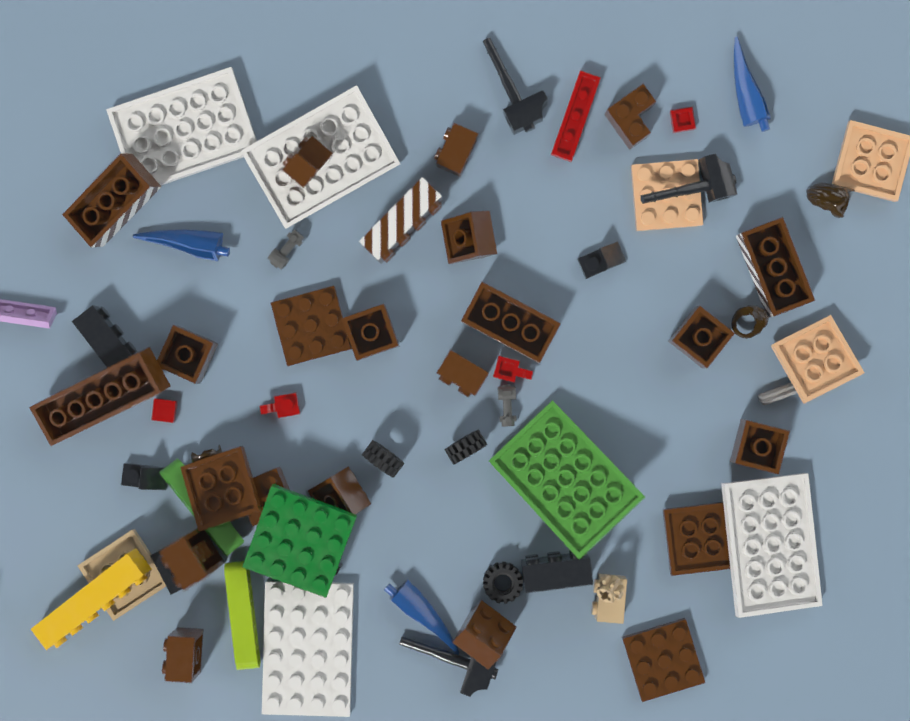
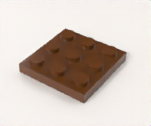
[270,286,352,366]
[180,446,263,531]
[662,502,730,576]
[622,618,706,702]

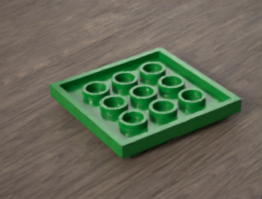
[242,484,357,598]

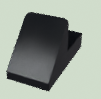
[577,242,626,279]
[121,463,167,490]

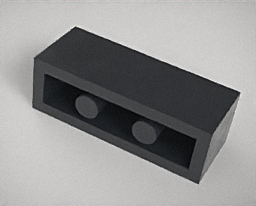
[72,305,137,368]

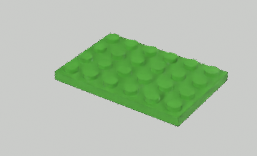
[489,400,646,560]

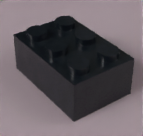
[521,550,594,593]

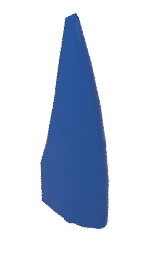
[734,36,771,132]
[133,230,230,261]
[384,580,460,655]

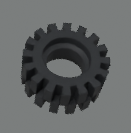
[444,429,488,465]
[362,440,405,478]
[483,561,523,604]

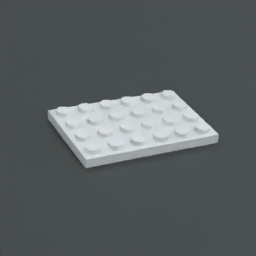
[106,67,257,185]
[241,85,400,229]
[721,473,823,618]
[262,581,354,717]

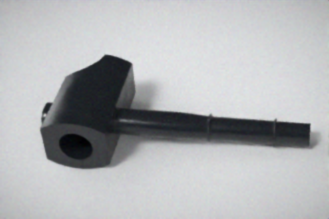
[483,38,548,135]
[640,154,738,204]
[399,636,499,697]

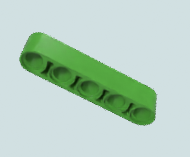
[159,458,244,556]

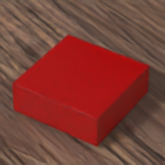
[670,107,696,133]
[151,398,177,423]

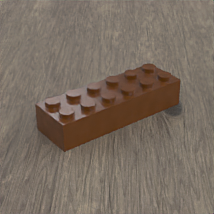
[29,347,171,446]

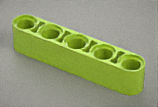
[224,561,261,670]

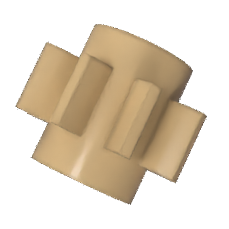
[596,574,624,603]

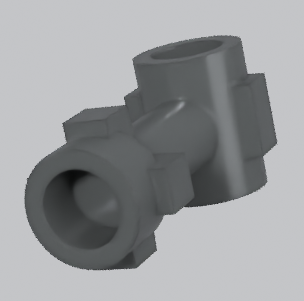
[267,230,304,270]
[498,385,516,427]

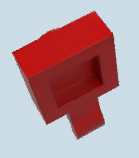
[493,356,533,383]
[260,392,300,418]

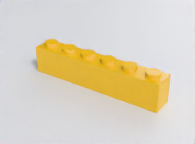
[31,548,152,650]

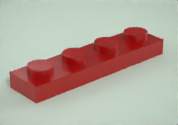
[551,70,601,162]

